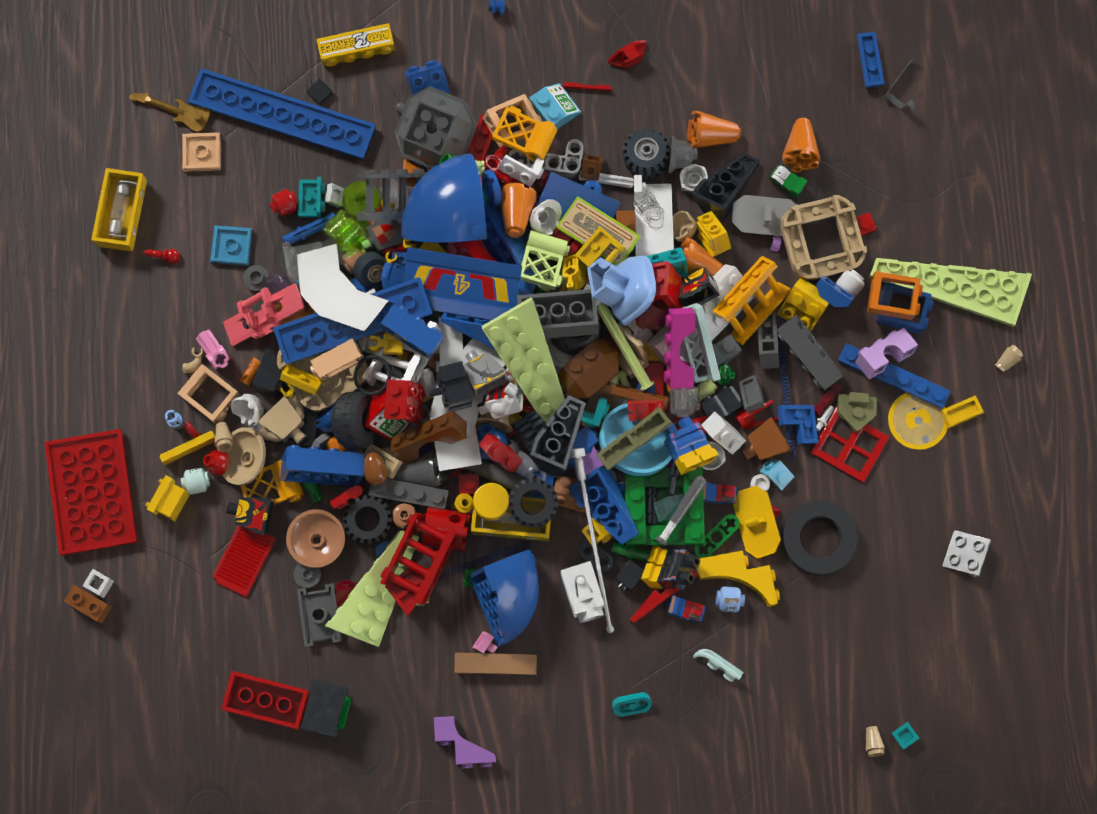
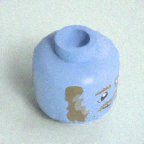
[716,586,745,613]

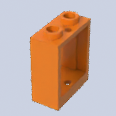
[867,271,923,320]

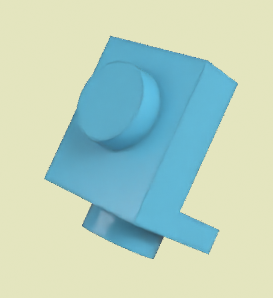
[760,458,794,491]

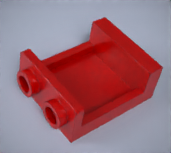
[652,261,684,317]

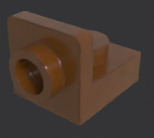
[581,154,604,181]

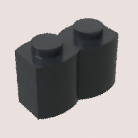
[699,385,744,419]

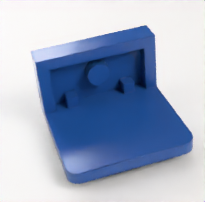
[404,60,451,95]

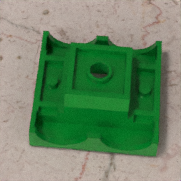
[625,466,705,546]

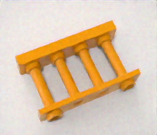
[712,256,791,345]

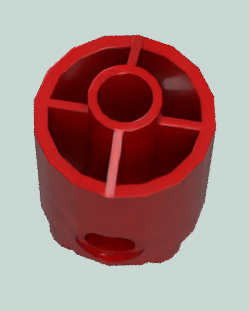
[417,507,471,551]

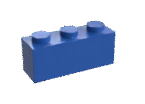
[381,305,443,360]

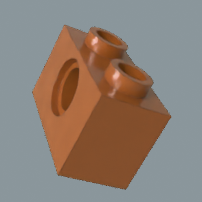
[64,585,112,624]

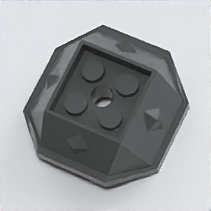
[394,86,477,169]

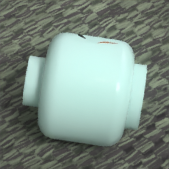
[181,468,210,494]

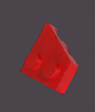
[385,562,424,617]

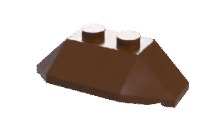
[557,337,621,400]

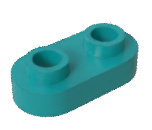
[612,692,652,717]

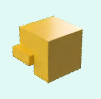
[145,475,190,522]

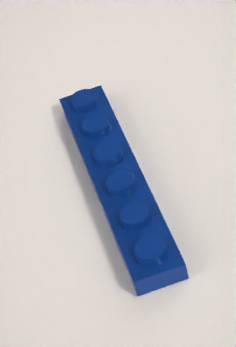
[837,343,951,409]

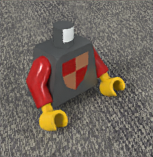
[361,197,417,257]

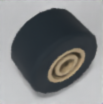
[354,252,386,289]

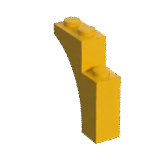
[697,551,780,607]

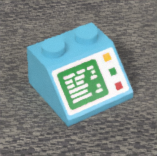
[529,83,581,129]

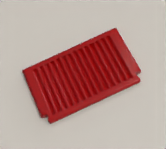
[212,525,277,598]

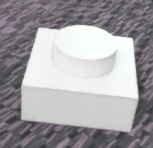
[325,183,346,208]

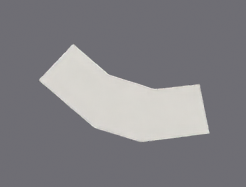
[297,244,388,331]
[430,338,505,471]

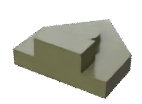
[837,392,877,433]

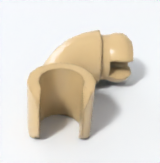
[182,347,205,374]

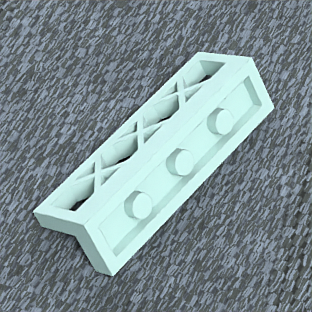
[683,303,721,383]

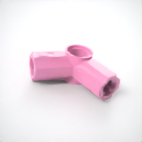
[196,329,231,369]

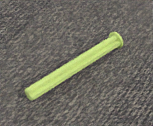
[597,303,654,391]

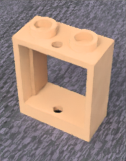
[483,94,542,147]
[310,339,364,381]
[178,364,240,425]

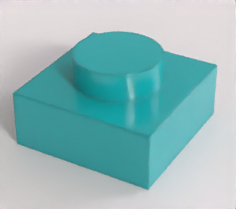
[891,722,919,750]

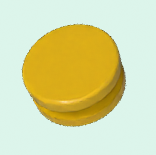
[473,483,509,521]

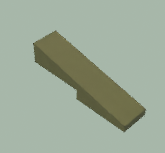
[596,407,673,470]

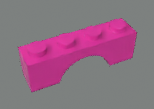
[664,308,696,389]

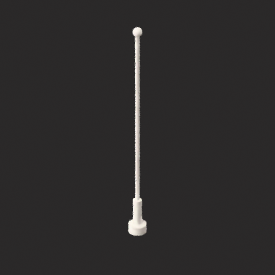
[570,448,614,633]

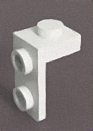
[498,155,544,187]

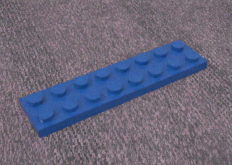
[273,277,433,365]

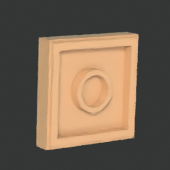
[182,133,221,172]

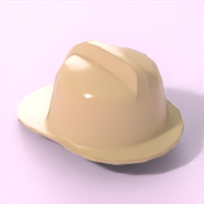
[475,412,513,433]

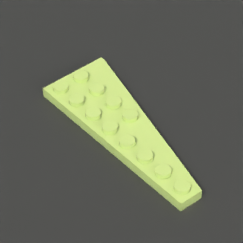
[870,258,1032,327]
[482,297,565,423]

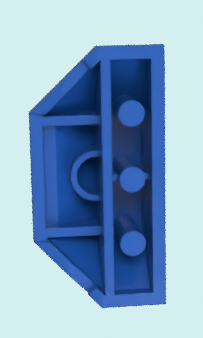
[482,204,526,266]

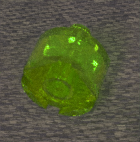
[342,181,381,224]
[322,209,367,253]

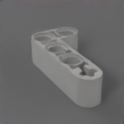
[508,139,583,179]

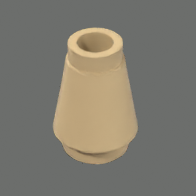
[995,345,1023,373]
[214,422,234,452]
[866,726,885,757]

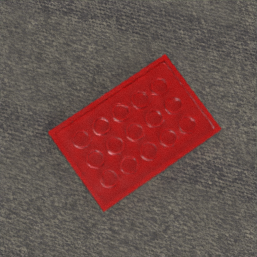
[44,429,138,556]

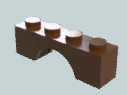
[390,411,467,464]

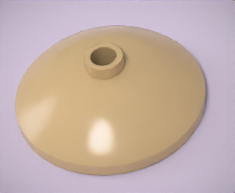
[223,428,266,485]

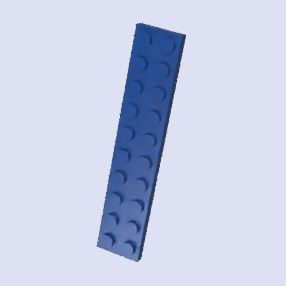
[188,68,376,160]

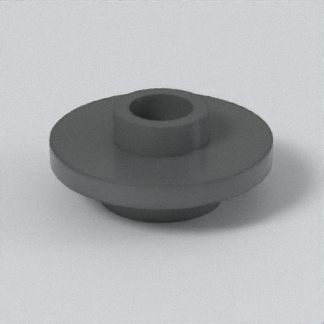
[243,265,270,291]
[294,563,321,588]

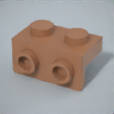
[554,475,586,513]

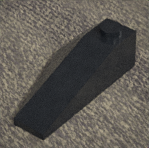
[691,153,760,224]
[529,395,586,478]

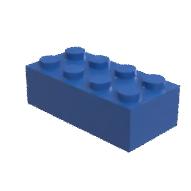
[280,445,364,487]

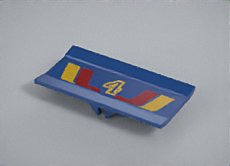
[403,247,522,320]

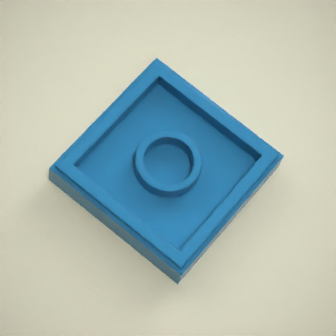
[210,225,253,266]

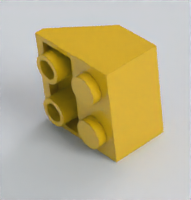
[777,277,829,332]

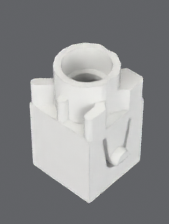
[560,561,605,623]

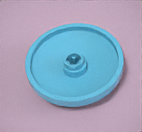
[599,403,672,476]

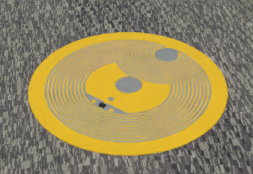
[888,393,948,450]

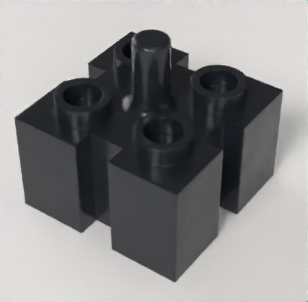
[428,361,473,412]

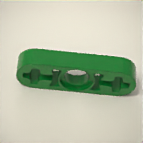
[694,514,739,559]

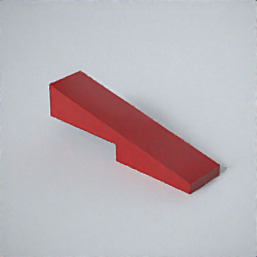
[629,569,698,624]

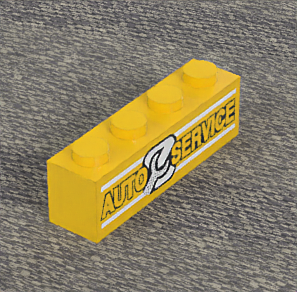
[317,23,395,67]

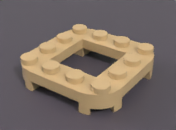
[780,195,867,280]

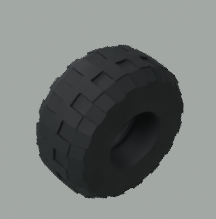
[331,391,377,450]

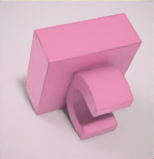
[472,631,498,654]

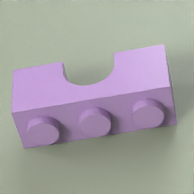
[855,328,918,380]

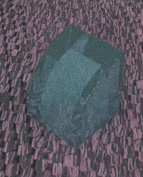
[654,494,683,522]

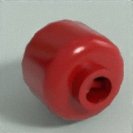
[269,189,299,217]

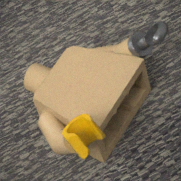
[245,384,306,444]

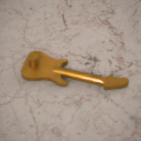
[129,93,210,133]

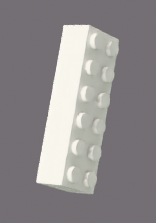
[647,264,755,367]

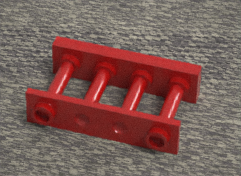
[380,513,460,605]

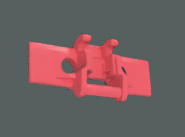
[223,283,305,346]

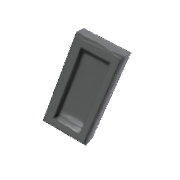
[739,375,765,413]

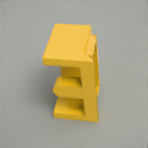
[696,211,731,257]

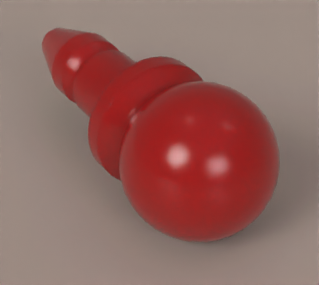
[143,248,180,264]

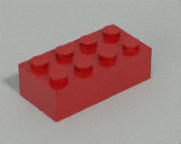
[221,671,310,730]

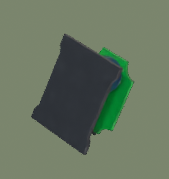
[299,679,351,737]

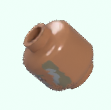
[341,247,366,275]

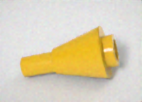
[451,493,473,513]

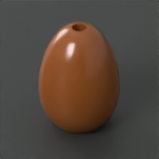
[364,452,387,485]

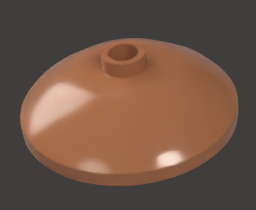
[286,510,345,568]

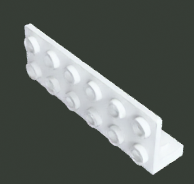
[634,175,674,257]

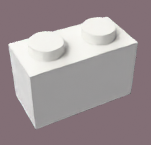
[702,412,746,454]

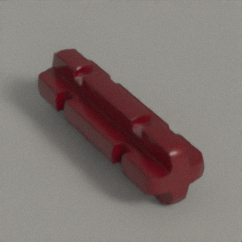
[814,382,843,416]

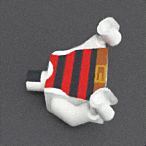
[477,368,524,419]

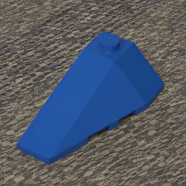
[440,312,495,349]
[569,467,639,544]

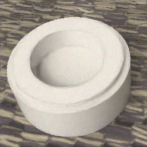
[750,474,770,492]

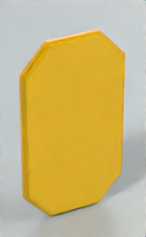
[733,485,781,558]

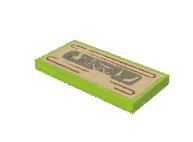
[556,196,641,266]

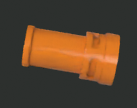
[239,357,261,387]

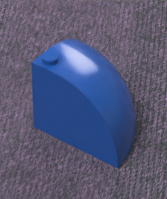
[401,153,487,242]
[468,549,539,648]

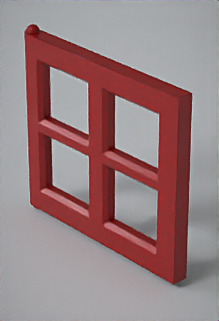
[810,407,889,483]

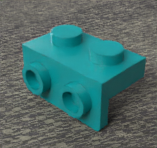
[298,177,326,218]
[581,396,610,428]

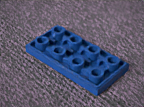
[536,172,621,218]

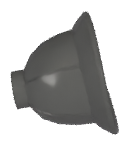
[668,135,698,174]

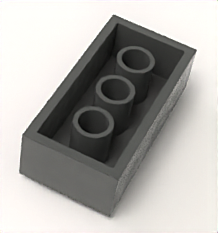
[517,289,599,339]

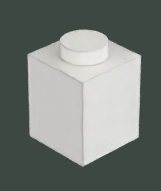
[83,569,114,598]

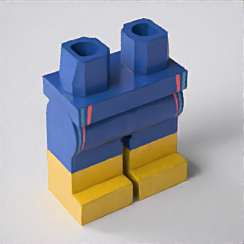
[663,416,718,475]

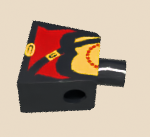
[678,268,720,307]
[226,497,275,535]

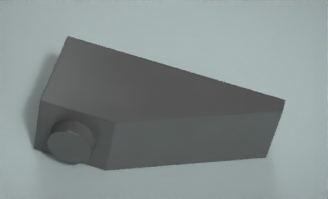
[758,309,780,369]
[694,335,741,383]

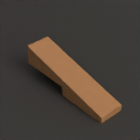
[454,653,537,675]

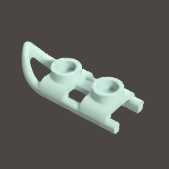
[693,649,744,682]

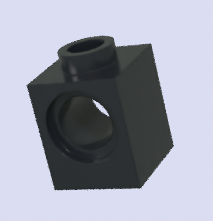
[615,560,644,592]

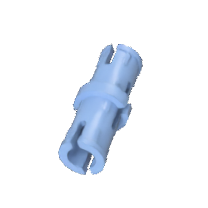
[165,410,184,430]

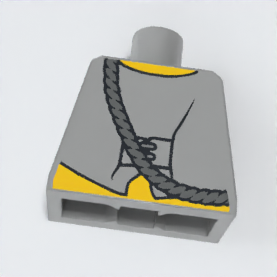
[464,350,508,399]

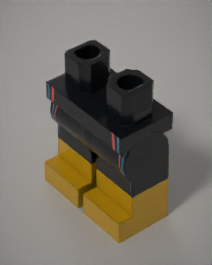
[641,546,701,590]

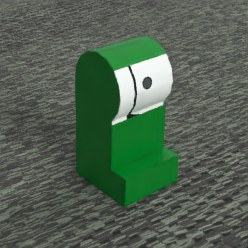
[769,165,807,199]

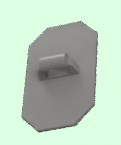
[732,195,796,236]

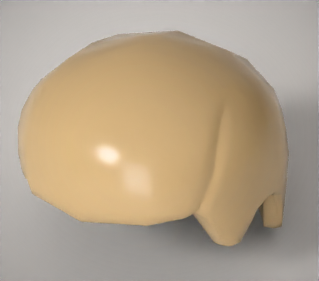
[673,211,697,242]

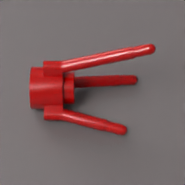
[735,400,779,430]

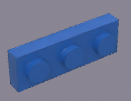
[856,32,884,89]

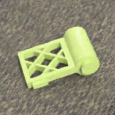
[521,230,570,290]

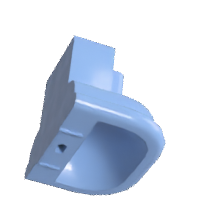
[587,255,656,325]

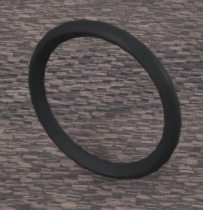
[353,355,391,396]

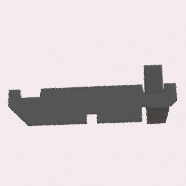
[883,55,916,112]

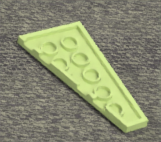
[325,530,419,647]

